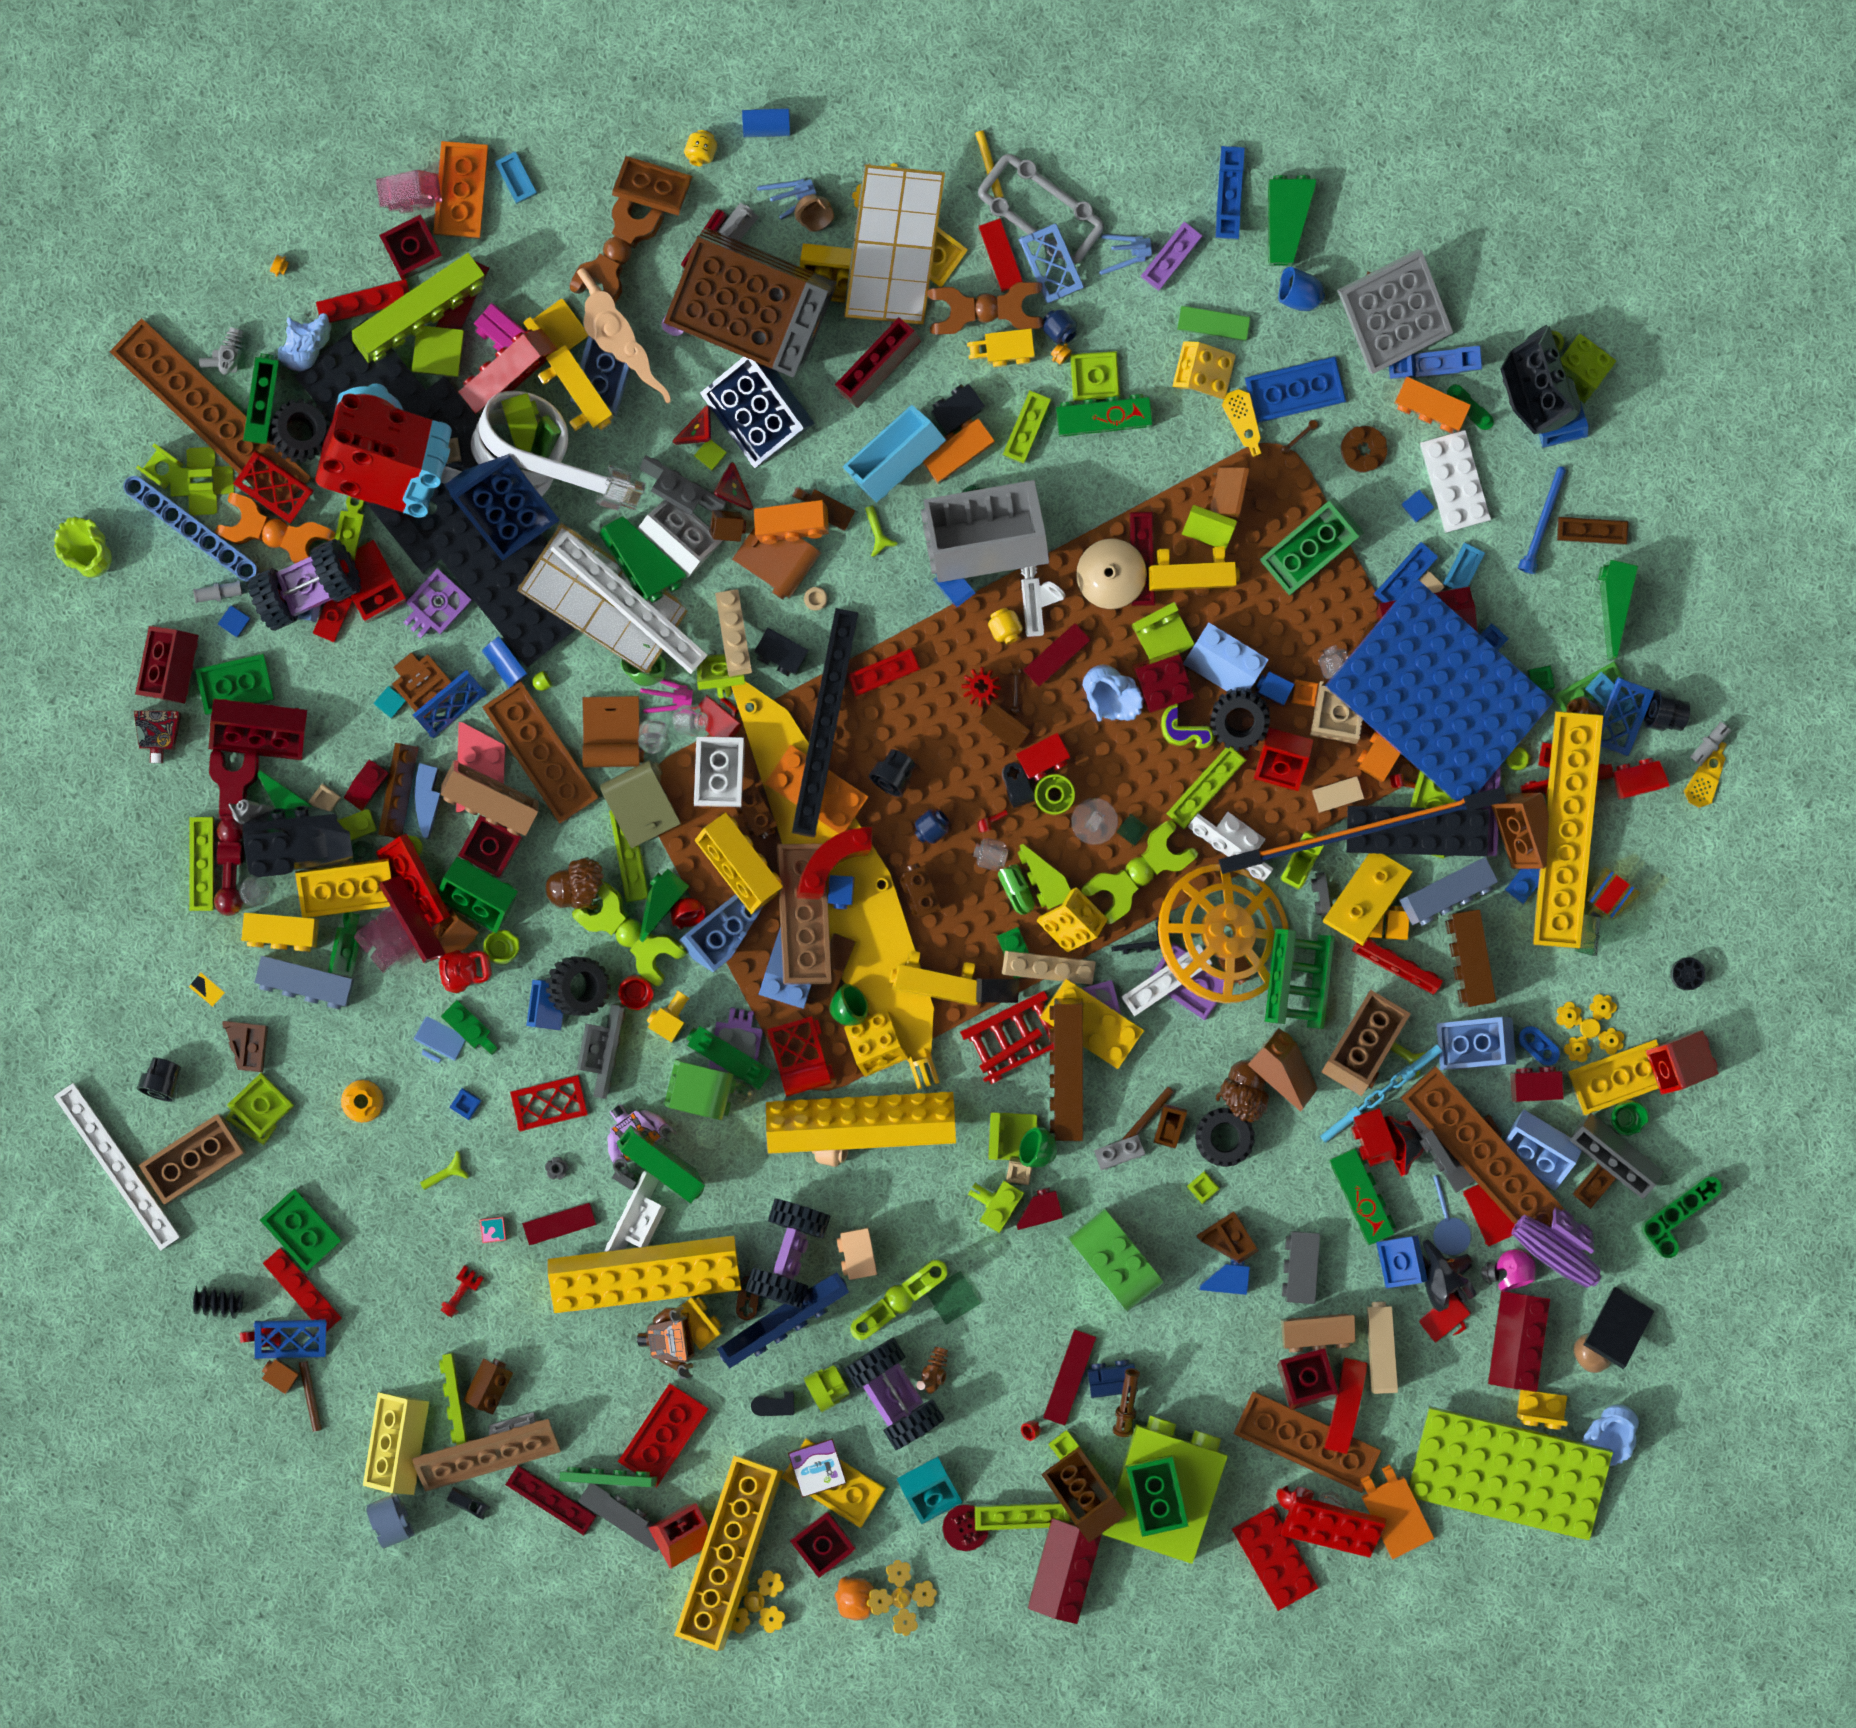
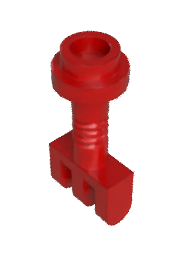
[440,1265,484,1318]

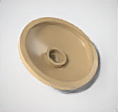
[1076,539,1147,609]

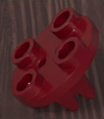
[942,1504,989,1552]

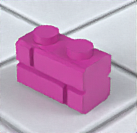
[474,303,526,351]

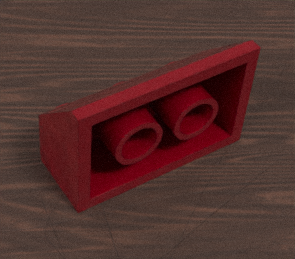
[135,626,199,704]

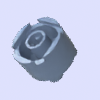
[366,1494,415,1549]

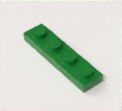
[559,1466,657,1487]

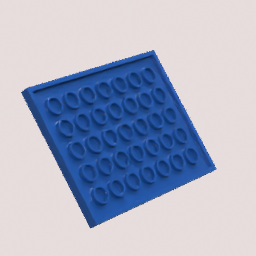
[1325,579,1554,805]

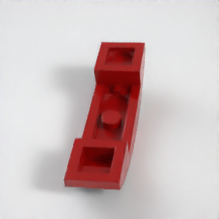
[1324,1357,1367,1454]

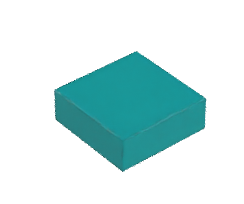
[373,686,406,719]

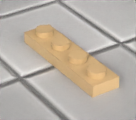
[715,589,752,677]
[1002,950,1096,985]

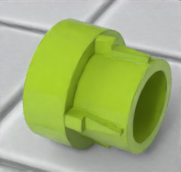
[1034,774,1075,815]
[803,1365,850,1413]

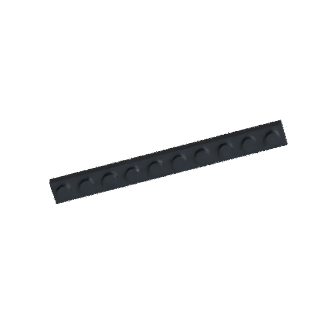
[792,608,858,838]

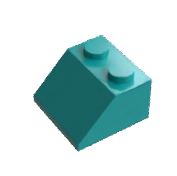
[896,1456,963,1525]

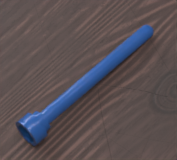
[1518,466,1566,574]

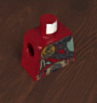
[134,711,181,764]

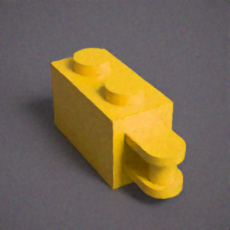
[967,329,1035,368]

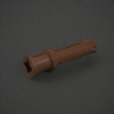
[1112,1368,1140,1438]

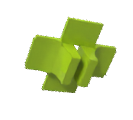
[170,447,234,516]

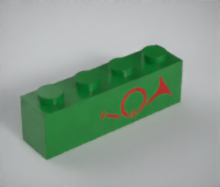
[1056,394,1152,437]
[1328,1148,1396,1245]

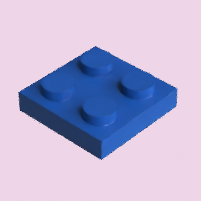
[1376,1235,1428,1288]

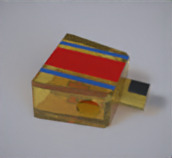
[1585,866,1641,925]

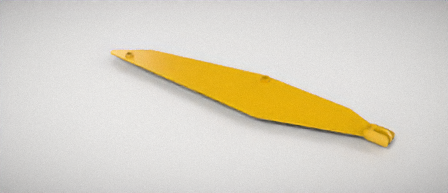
[731,681,940,1090]

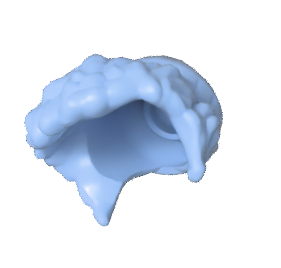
[278,313,331,371]
[1083,664,1145,721]
[1583,1404,1639,1466]

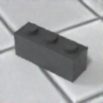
[1282,1231,1320,1304]

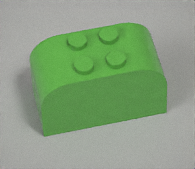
[664,1060,737,1121]
[1067,1208,1164,1312]

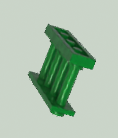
[1264,929,1335,1029]

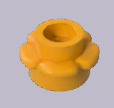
[270,255,289,277]
[1051,344,1072,365]

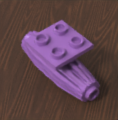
[1511,1207,1602,1288]

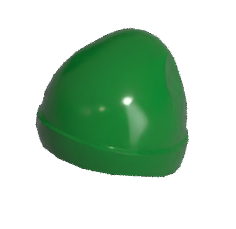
[830,984,868,1026]
[1019,1127,1057,1168]

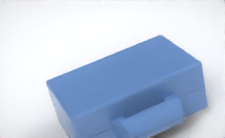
[414,1016,466,1063]

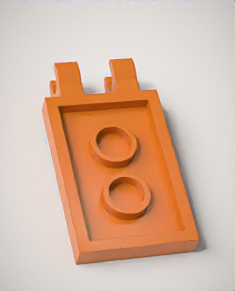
[1360,1464,1434,1560]

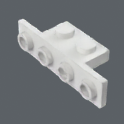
[1188,812,1273,882]
[604,1171,666,1252]

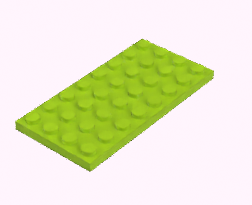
[1408,1406,1613,1541]

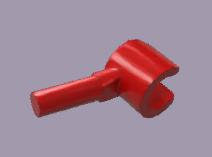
[1390,773,1416,788]
[977,810,1008,833]

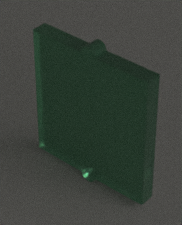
[1575,914,1601,956]
[926,1271,981,1325]

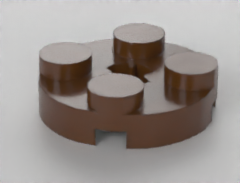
[1340,426,1387,473]

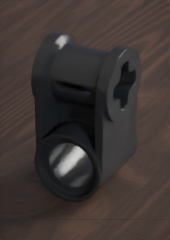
[1002,763,1035,809]

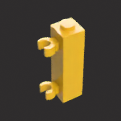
[538,345,613,431]
[1148,546,1240,591]
[889,950,978,1006]

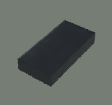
[976,979,1019,1003]

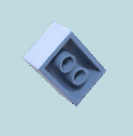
[570,336,630,417]

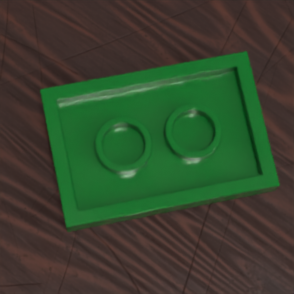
[195,654,275,715]
[260,1188,342,1272]

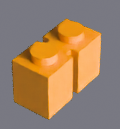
[1369,906,1409,940]

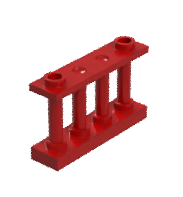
[960,991,1054,1084]

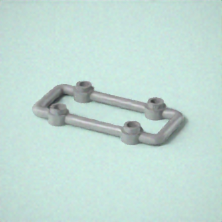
[978,154,1104,265]

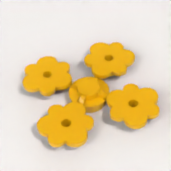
[1556,994,1624,1062]
[867,1560,937,1636]
[730,1570,785,1633]

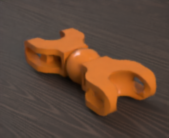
[214,492,336,564]

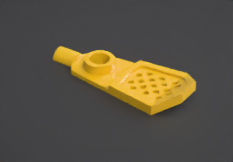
[1222,389,1261,457]
[1684,742,1727,808]

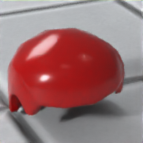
[670,897,706,930]
[618,974,654,1010]
[1276,1485,1314,1511]

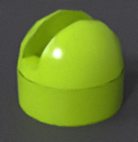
[533,670,552,691]

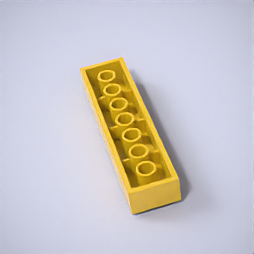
[766,1092,956,1154]
[547,1236,741,1313]
[674,1455,783,1651]

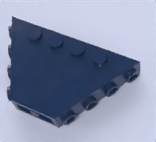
[717,1272,849,1369]

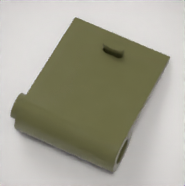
[600,760,681,848]

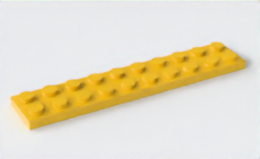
[1532,711,1603,948]

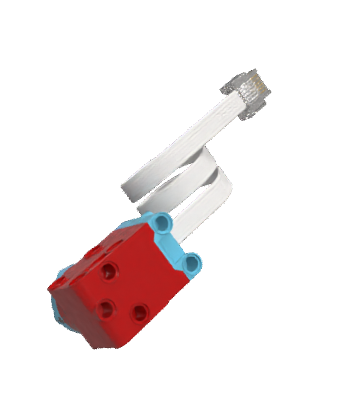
[315,384,646,518]

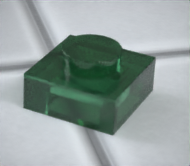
[1116,813,1149,846]

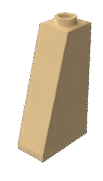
[1367,1301,1398,1394]

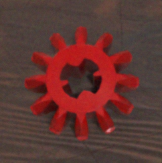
[961,667,1001,707]

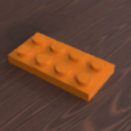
[433,141,489,239]
[765,745,869,833]

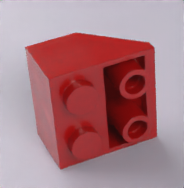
[648,1503,708,1569]

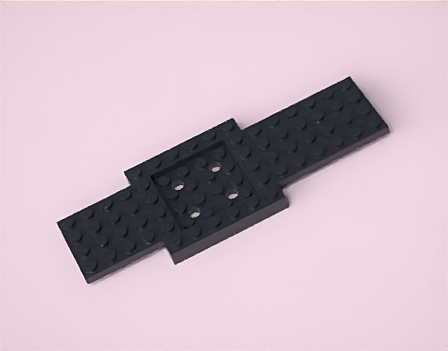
[294,318,576,668]

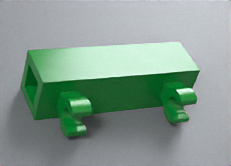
[686,1026,772,1090]

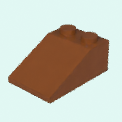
[1205,468,1249,520]
[1491,793,1549,869]
[1248,1028,1318,1112]

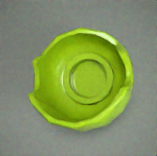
[483,930,520,965]

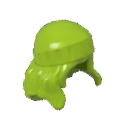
[54,516,112,578]

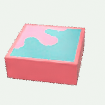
[480,1217,506,1243]

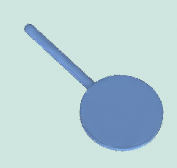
[1433,1175,1471,1255]

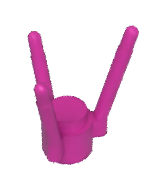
[640,679,693,713]

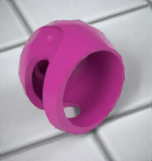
[1497,1249,1536,1292]

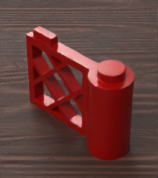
[767,1016,835,1097]

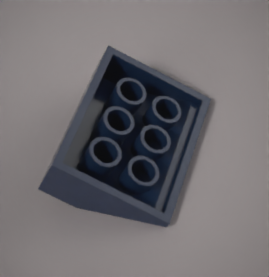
[700,357,815,468]
[445,454,560,561]

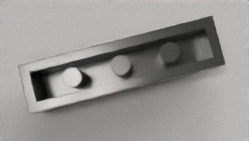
[1569,1113,1664,1199]

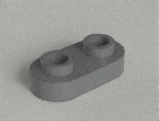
[1311,872,1331,920]

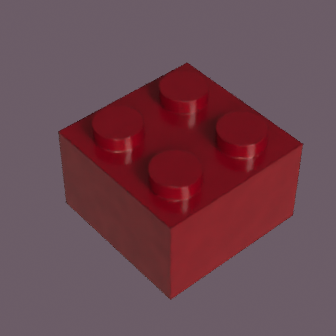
[379,214,444,280]
[1132,650,1194,713]
[458,815,523,878]
[1510,1067,1564,1102]
[1277,1348,1338,1410]
[790,1510,856,1578]

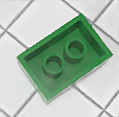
[438,857,518,934]
[1125,1455,1189,1537]

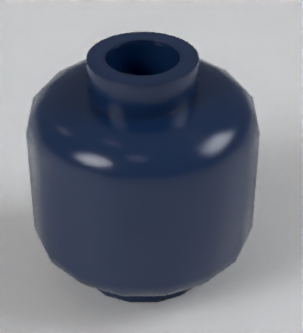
[1043,309,1078,344]
[915,809,950,844]

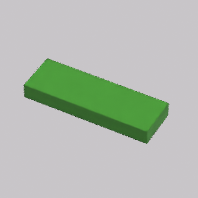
[1177,306,1250,341]
[1553,661,1625,712]

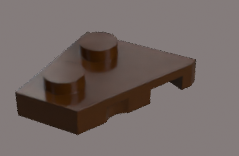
[222,1021,268,1072]
[1196,1211,1259,1264]

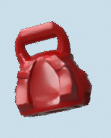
[438,950,492,994]

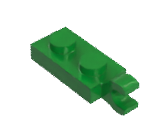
[328,912,362,978]
[441,1000,498,1055]

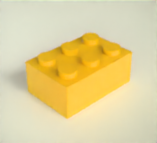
[241,913,319,952]

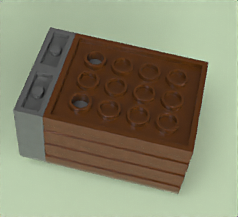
[663,228,837,378]

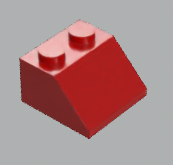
[1253,727,1313,791]
[1612,758,1670,800]

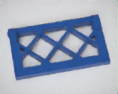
[413,670,487,739]
[1600,677,1655,756]
[254,1319,327,1359]

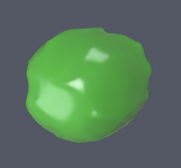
[620,644,667,687]

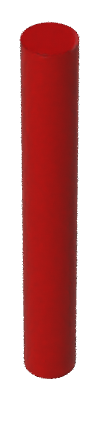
[979,1028,1043,1073]

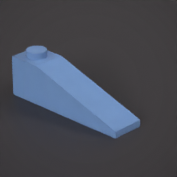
[678,894,763,972]

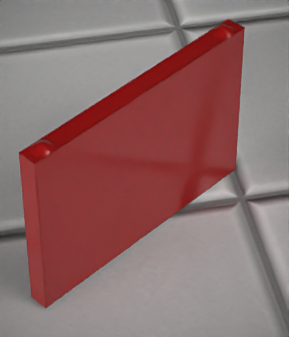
[1462,1184,1515,1247]

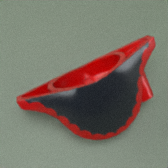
[1385,1116,1424,1177]

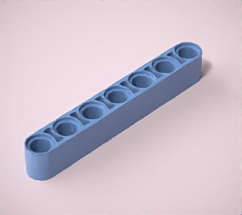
[123,476,259,582]

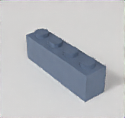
[1400,857,1498,926]
[254,956,354,1010]

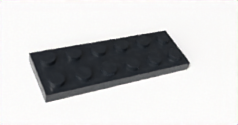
[1346,806,1489,857]

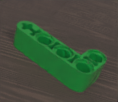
[1641,1176,1722,1258]

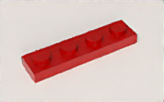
[316,279,410,323]
[1351,938,1443,995]
[262,1248,342,1332]

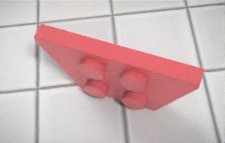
[456,722,505,812]

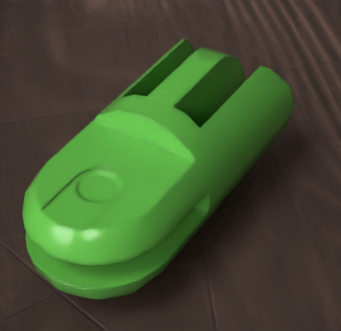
[998,864,1035,915]

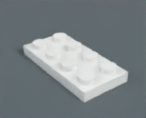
[1420,430,1491,533]

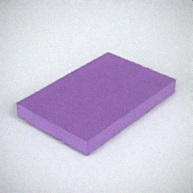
[1149,942,1224,1020]

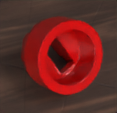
[1021,1420,1041,1441]

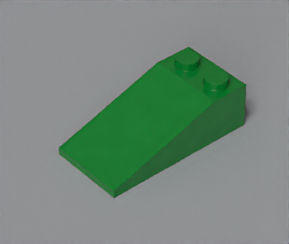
[1260,497,1364,595]
[1597,560,1638,661]

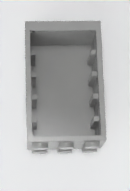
[921,480,1049,583]

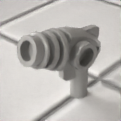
[199,327,243,375]

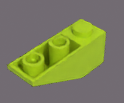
[1017,844,1070,910]

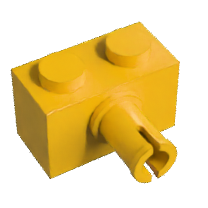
[647,990,690,1043]

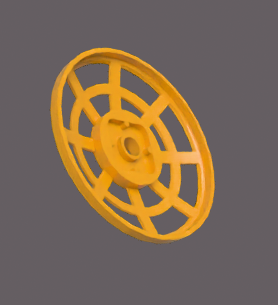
[1158,864,1289,1004]

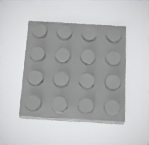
[1337,249,1453,374]

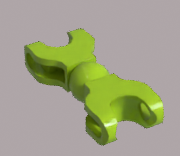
[1081,820,1198,924]
[572,880,687,986]
[850,1259,947,1340]

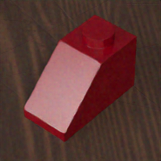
[343,759,389,811]
[1016,1187,1063,1230]

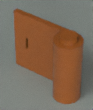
[732,527,822,600]
[582,696,644,768]

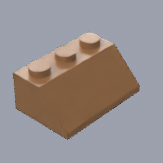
[1281,1313,1355,1353]

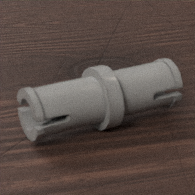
[193,581,242,603]
[1690,721,1731,766]

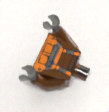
[637,1306,695,1379]

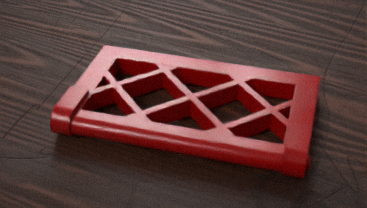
[233,450,314,524]
[510,1075,588,1132]

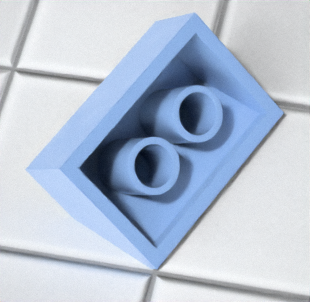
[1183,623,1269,691]
[1503,1110,1582,1191]

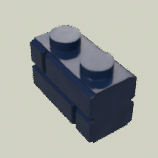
[1087,1359,1138,1398]

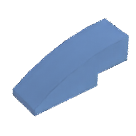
[415,763,442,839]

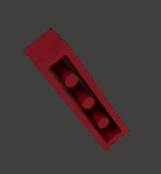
[835,317,922,409]

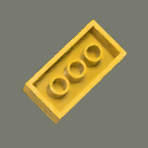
[695,812,783,914]

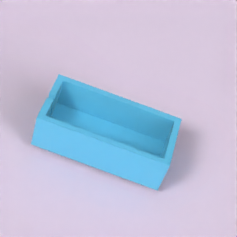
[843,405,946,503]

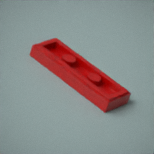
[978,218,1023,292]
[847,648,921,697]

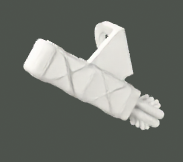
[1021,566,1066,637]

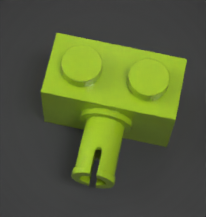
[968,1180,1024,1233]

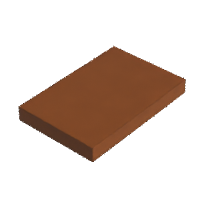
[612,156,692,216]

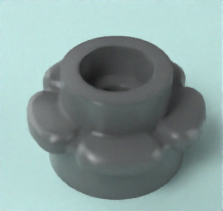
[545,1157,568,1180]
[1482,1262,1500,1285]

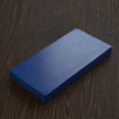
[1244,356,1346,423]

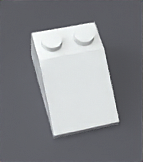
[694,737,745,807]

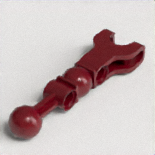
[209,750,259,916]

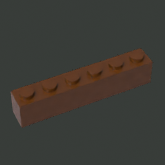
[1049,998,1083,1141]

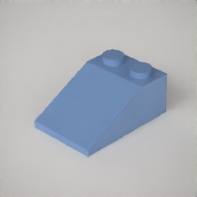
[759,927,812,1009]
[1437,1017,1516,1070]

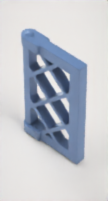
[1019,223,1084,303]

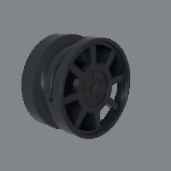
[1670,957,1705,990]

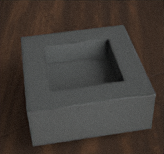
[612,1168,637,1190]

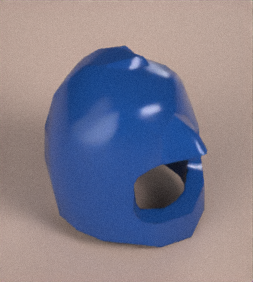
[1278,267,1325,311]

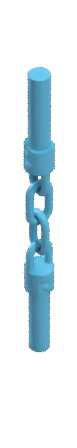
[1320,1045,1443,1143]

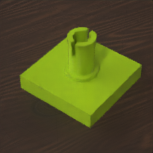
[697,654,745,698]

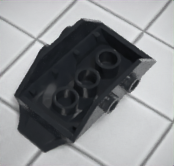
[1500,324,1581,434]
[243,805,353,877]

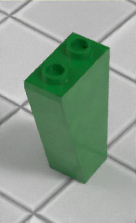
[1268,175,1316,266]
[243,353,279,444]
[599,516,686,603]
[616,1125,705,1204]

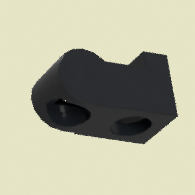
[751,1390,795,1416]

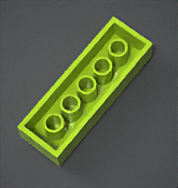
[352,253,484,363]

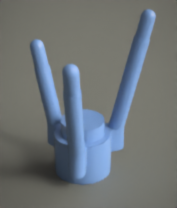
[757,179,816,219]
[1099,234,1152,275]

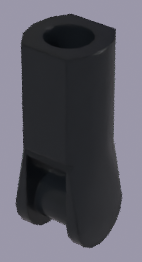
[446,1487,491,1520]

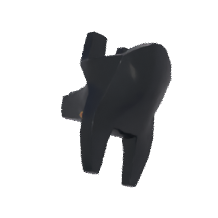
[1422,1239,1477,1312]

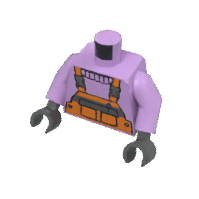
[607,1104,677,1176]

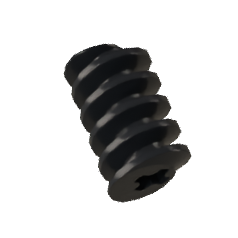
[193,1285,244,1319]

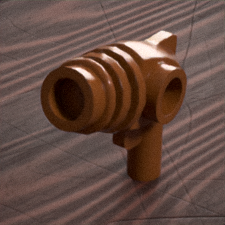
[917,1347,948,1394]

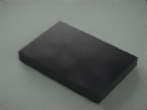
[1583,1287,1654,1369]

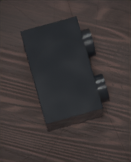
[931,384,985,435]
[754,627,809,677]

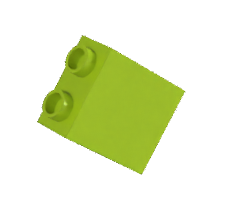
[1102,1415,1228,1564]

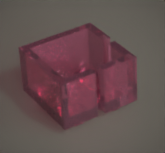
[376,170,442,214]
[354,906,415,973]

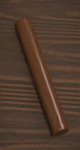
[1122,1086,1175,1140]
[299,1361,322,1432]

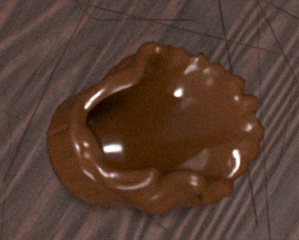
[545,857,604,910]
[1216,1059,1269,1122]

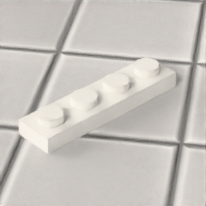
[1121,944,1212,1016]

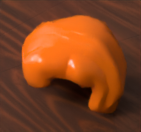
[835,1576,875,1621]

